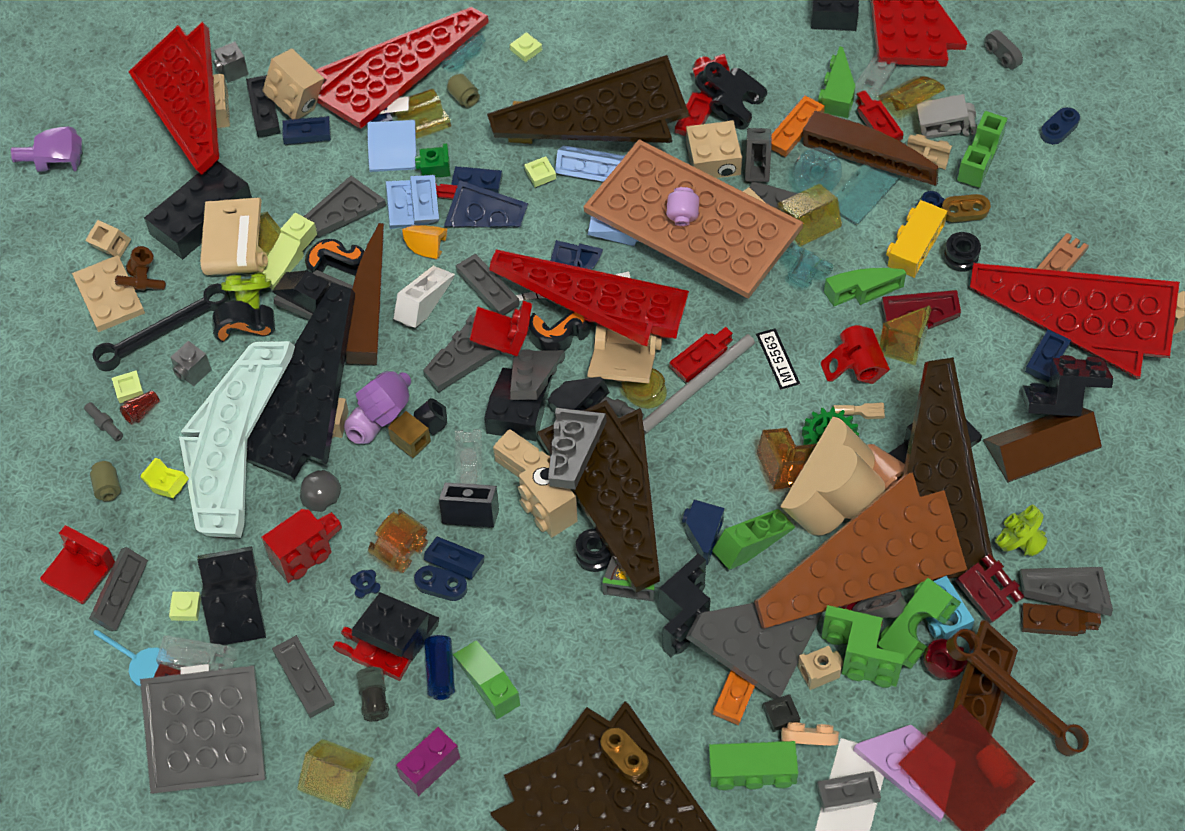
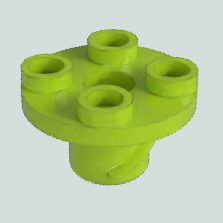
[221,273,272,309]
[995,504,1047,556]

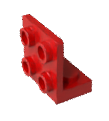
[469,301,532,356]
[40,525,115,604]

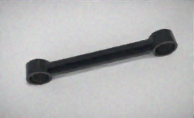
[92,283,231,371]

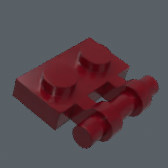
[955,553,1024,624]

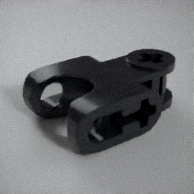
[695,62,768,130]

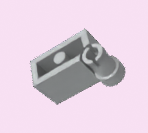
[917,94,977,139]

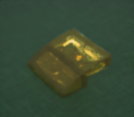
[878,76,946,111]
[393,89,451,138]

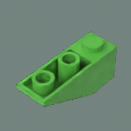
[818,46,856,118]
[712,509,795,570]

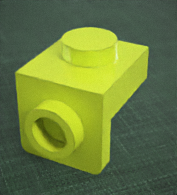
[140,458,189,498]

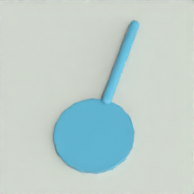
[94,630,173,687]

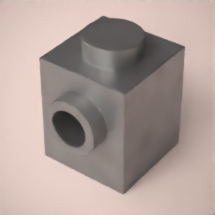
[213,42,249,83]
[170,341,212,386]

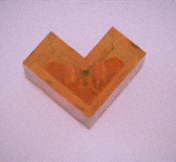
[757,428,817,489]

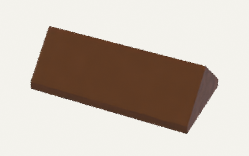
[983,408,1102,483]
[945,620,1018,747]

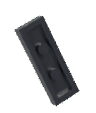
[246,75,281,137]

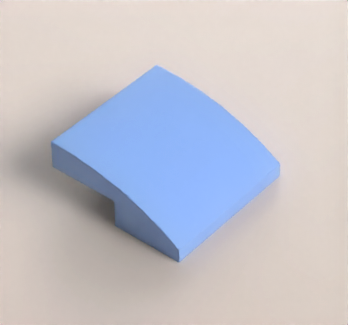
[368,120,417,172]
[385,175,439,229]

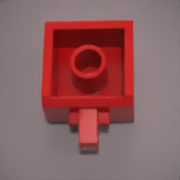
[261,509,342,583]

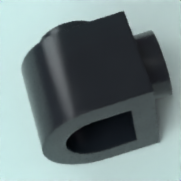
[414,398,447,435]

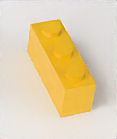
[886,200,948,278]

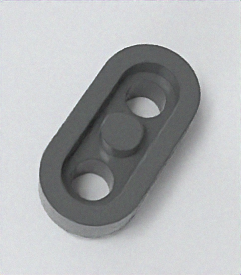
[985,30,1023,69]
[852,591,906,618]

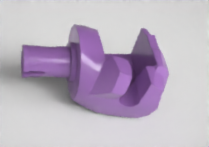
[11,126,82,172]
[355,371,411,427]

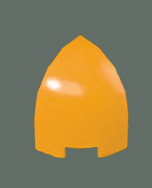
[402,225,447,259]

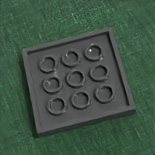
[140,666,266,794]

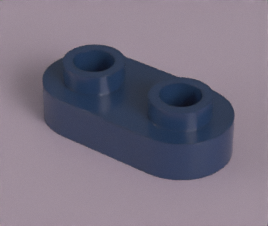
[1040,107,1080,145]
[414,566,468,601]

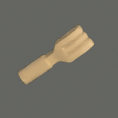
[833,402,885,419]

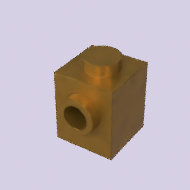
[388,411,431,458]

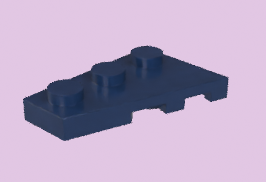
[444,180,529,227]

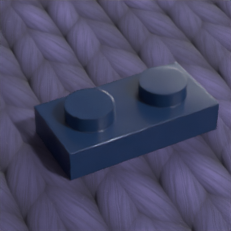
[282,116,331,145]
[451,166,503,193]
[1025,330,1071,383]
[424,536,485,579]

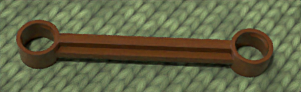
[946,629,1089,756]

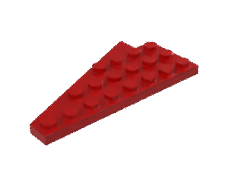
[871,0,967,66]
[316,7,489,129]
[128,22,219,175]
[489,249,689,346]
[970,263,1180,379]

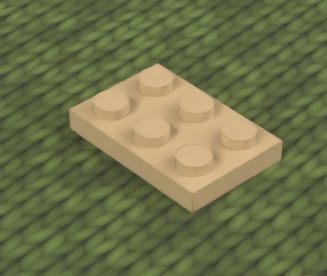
[72,255,145,332]

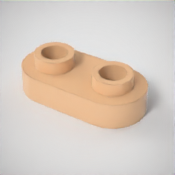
[781,722,839,745]

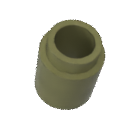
[447,74,480,108]
[90,461,121,501]

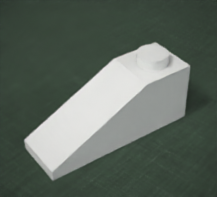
[394,266,455,328]

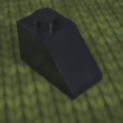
[273,270,329,314]
[547,377,610,413]

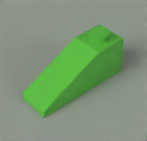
[453,640,520,720]

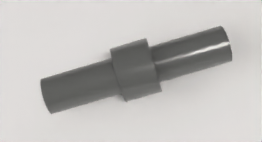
[600,396,644,417]
[84,402,123,441]

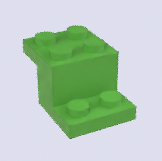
[821,605,904,688]

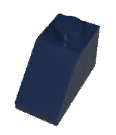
[682,499,725,565]

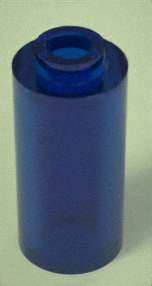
[424,635,455,700]

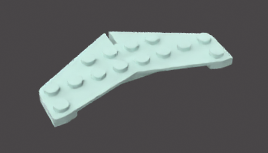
[179,341,295,538]

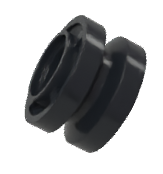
[944,232,981,272]
[576,528,612,572]

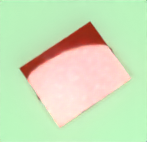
[898,704,1036,831]

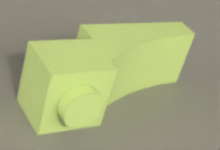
[254,213,317,289]

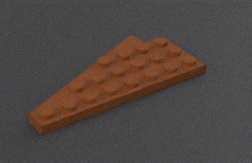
[754,472,967,628]

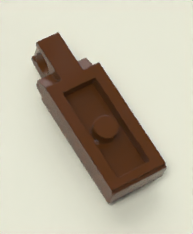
[1021,603,1101,636]

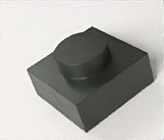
[763,694,801,732]

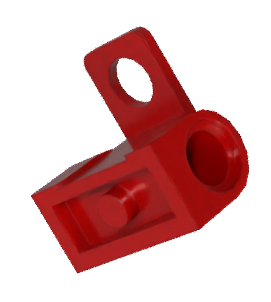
[821,325,890,384]

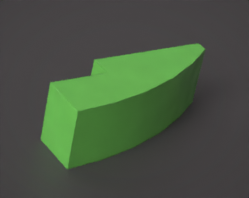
[824,268,906,307]

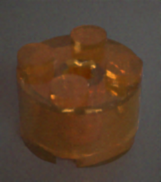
[368,509,428,573]

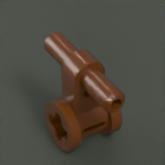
[115,246,166,291]

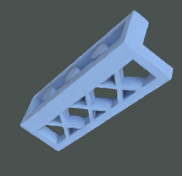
[555,145,625,181]

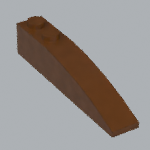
[803,111,938,186]
[346,223,384,365]

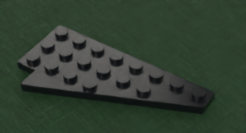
[246,282,356,480]

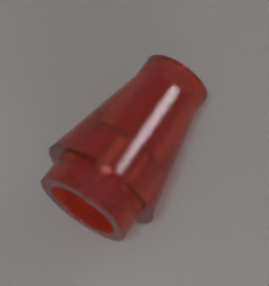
[120,390,160,424]

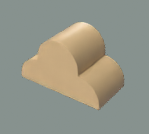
[780,417,885,535]

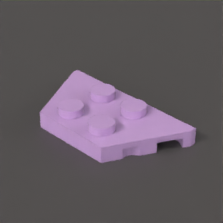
[853,725,956,822]

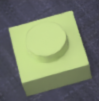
[510,32,542,62]
[524,156,556,187]
[112,370,144,403]
[169,592,201,621]

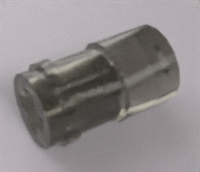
[356,667,389,722]

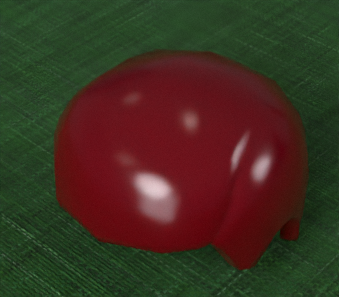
[923,638,968,680]

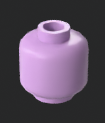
[666,187,699,226]
[344,406,382,444]

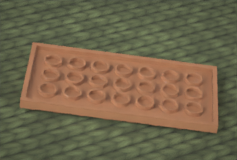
[583,139,803,299]

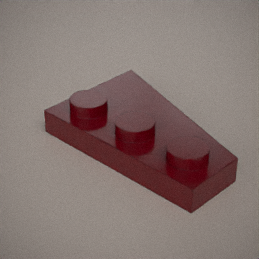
[881,290,961,345]

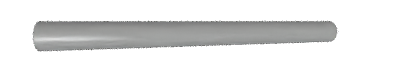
[643,334,755,435]

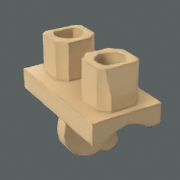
[907,134,952,170]

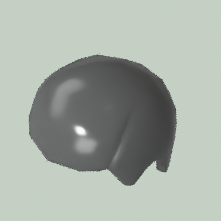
[300,470,341,512]

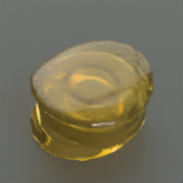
[621,368,667,409]

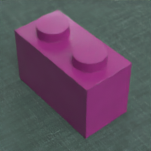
[396,727,460,796]

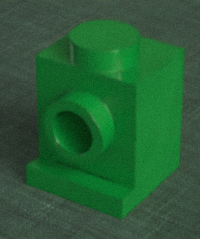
[415,143,451,178]

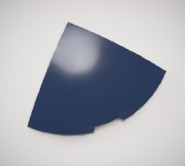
[550,240,603,270]

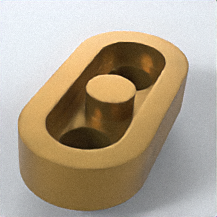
[941,194,991,222]
[601,728,648,780]

